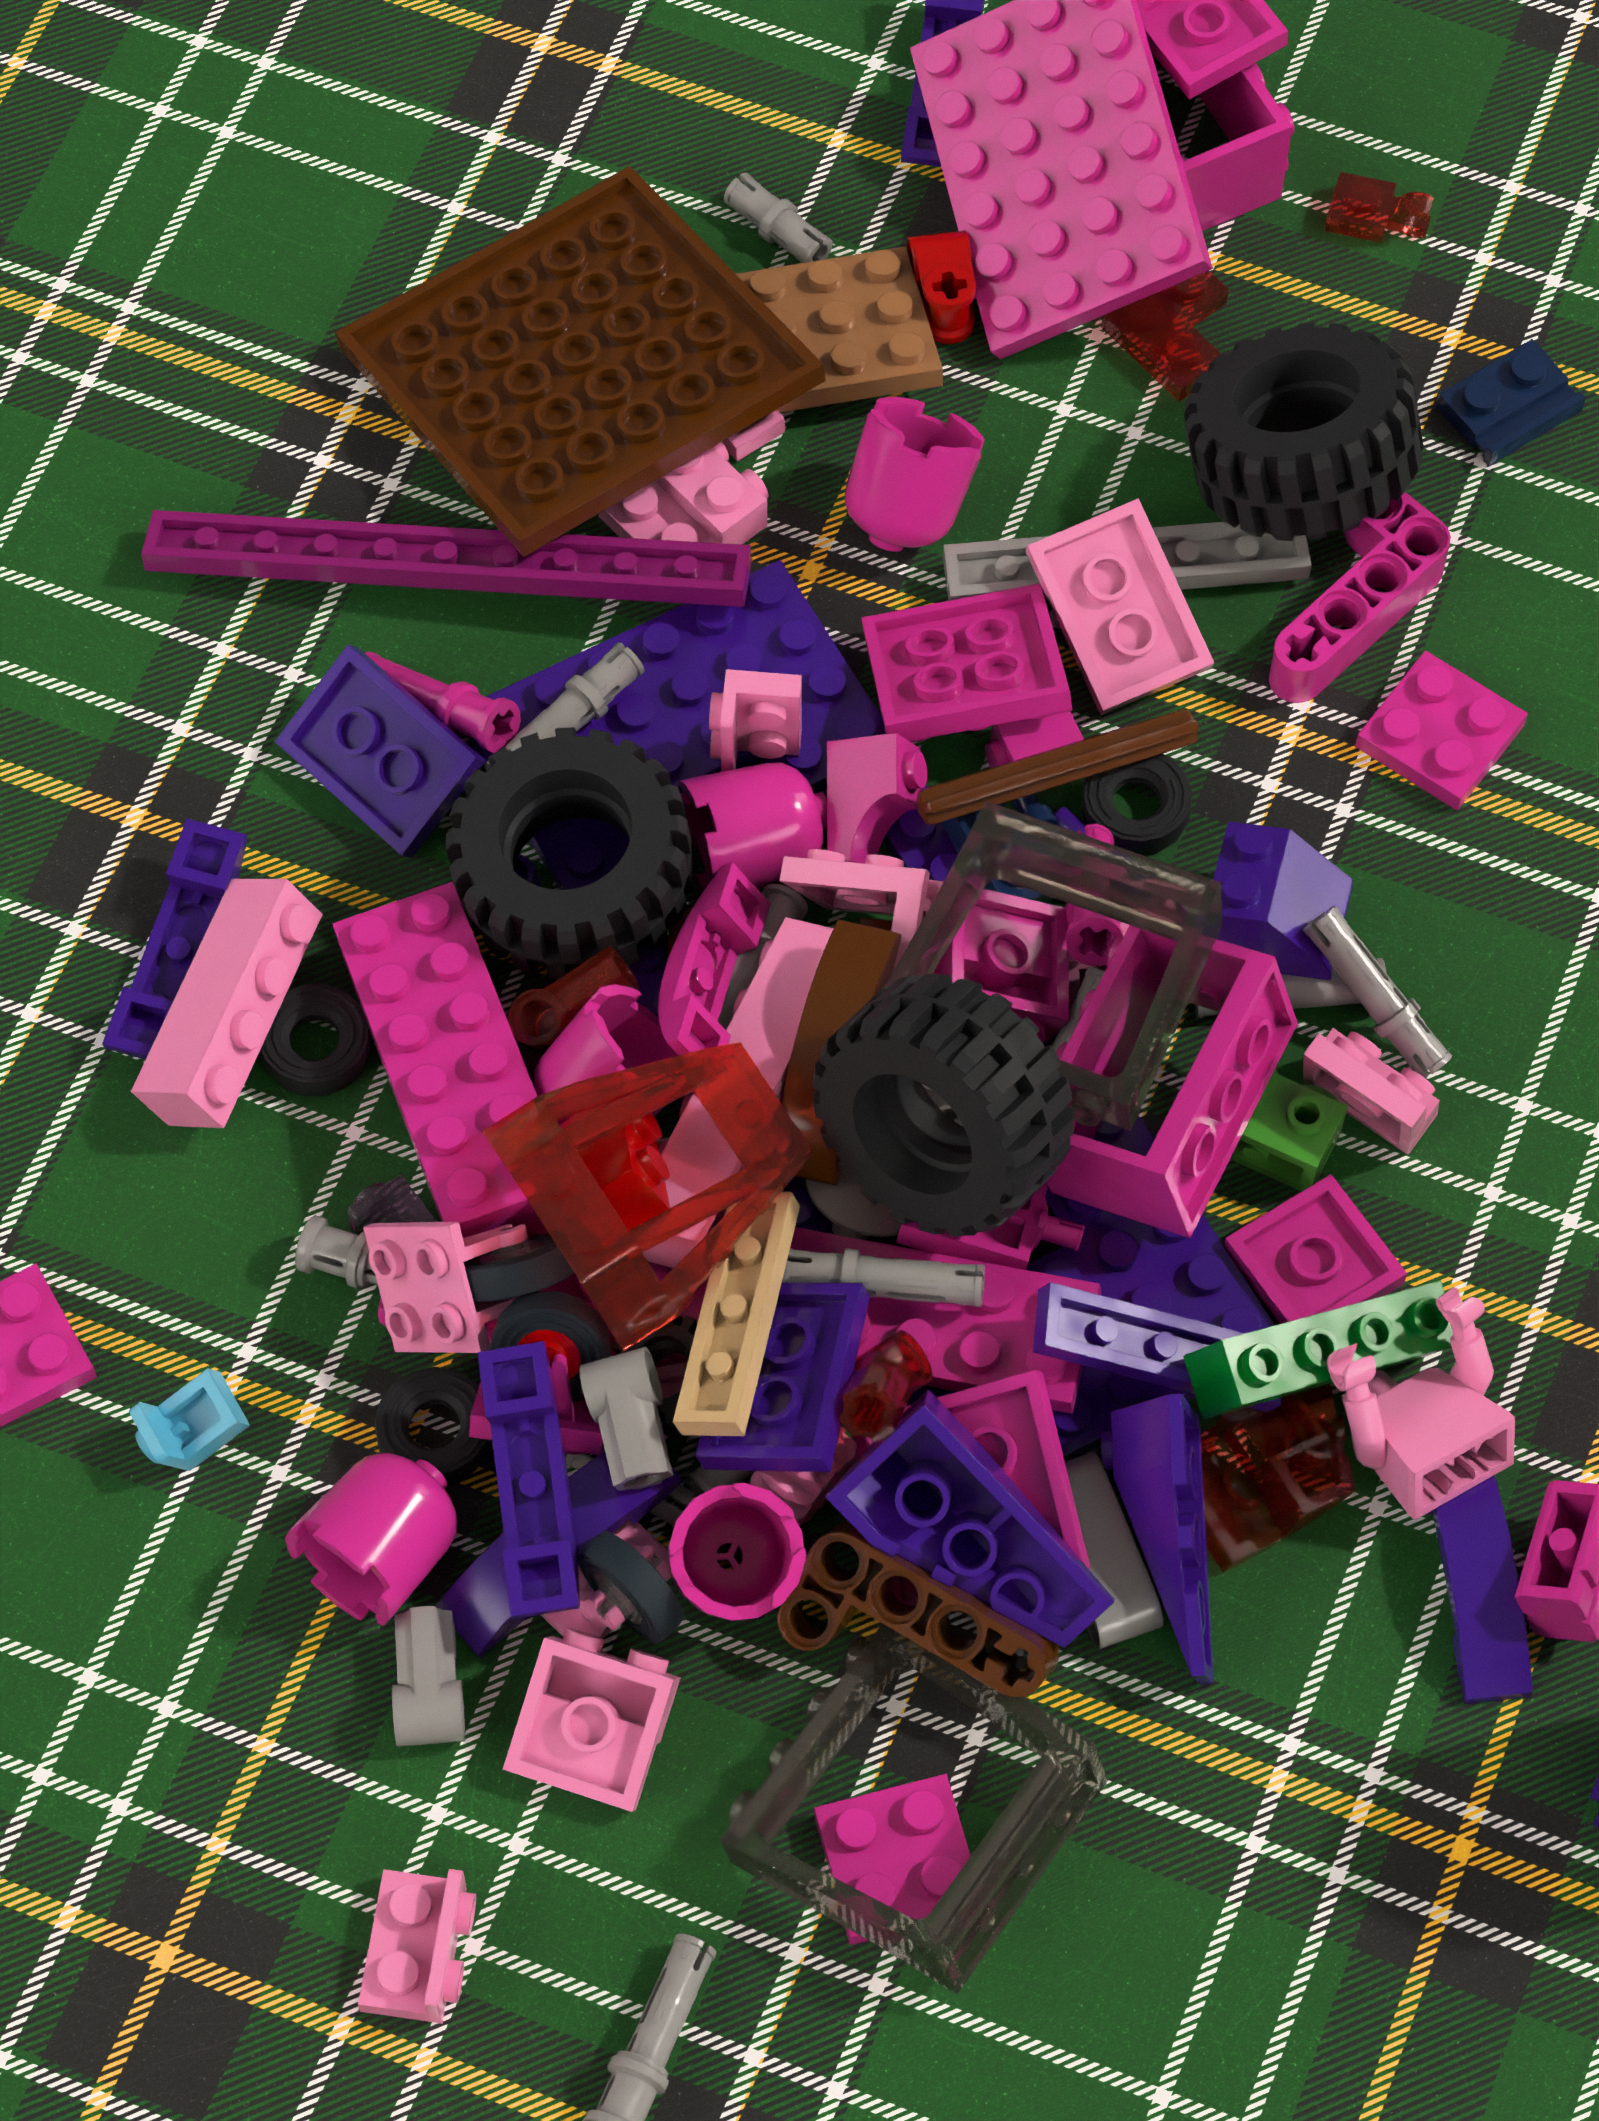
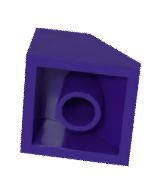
[1204,821,1353,981]

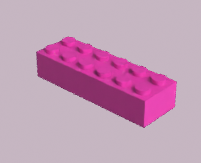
[332,881,580,1238]

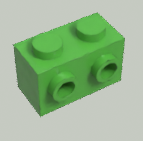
[1230,1069,1348,1192]

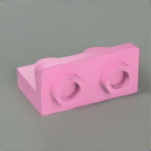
[709,669,802,772]
[358,1869,476,2024]

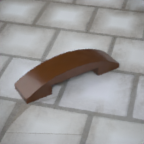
[773,920,902,1186]

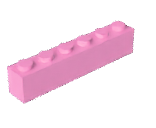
[630,917,833,1278]

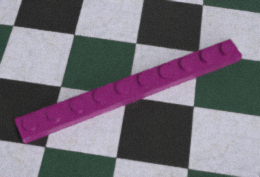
[141,510,752,607]

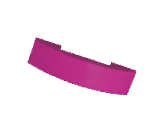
[658,862,771,1085]

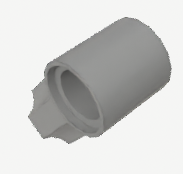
[579,1347,673,1491]
[392,1606,465,1747]

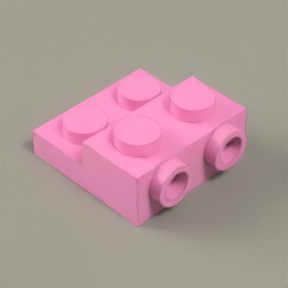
[599,442,769,545]
[1303,1028,1440,1155]
[503,1628,681,1812]

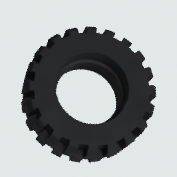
[1184,322,1424,541]
[446,727,695,980]
[813,974,1074,1236]

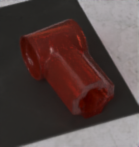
[508,946,640,1053]
[839,1330,933,1442]

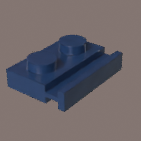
[1436,339,1586,466]

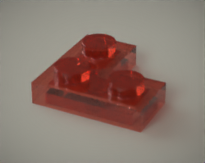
[1101,271,1229,402]

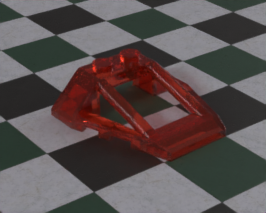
[482,1042,813,1352]

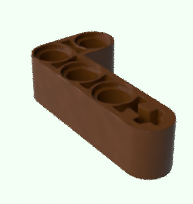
[777,1521,1059,1697]

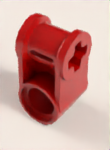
[907,230,976,344]

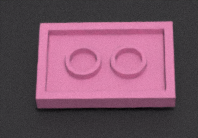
[1026,498,1214,715]

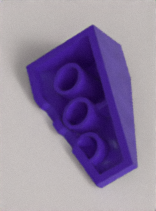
[826,1390,1115,1648]
[1101,1393,1214,1685]

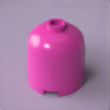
[845,397,984,552]
[679,762,827,894]
[534,984,692,1129]
[285,1453,458,1626]
[667,1483,806,1621]

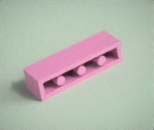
[131,879,323,1128]

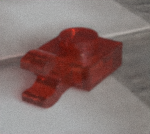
[1325,172,1434,243]

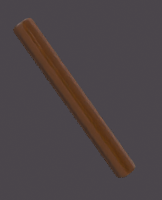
[916,709,1199,825]

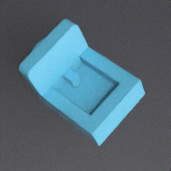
[129,1368,250,1471]

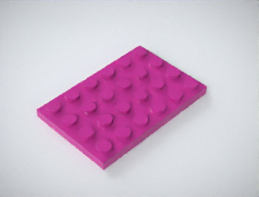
[910,0,1213,359]

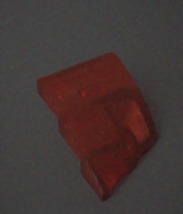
[1201,1384,1355,1573]

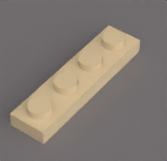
[673,1192,800,1436]

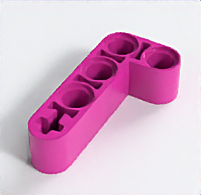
[1268,492,1451,703]

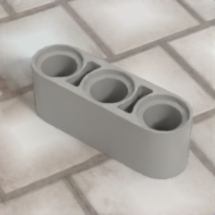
[1065,1452,1163,1649]

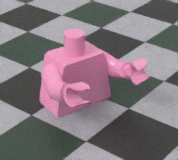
[1327,1287,1515,1520]

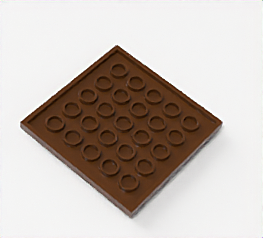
[335,166,826,557]

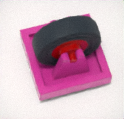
[469,1291,611,1455]

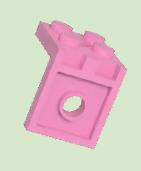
[780,849,948,986]

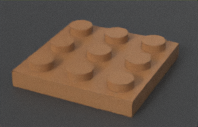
[736,246,943,413]

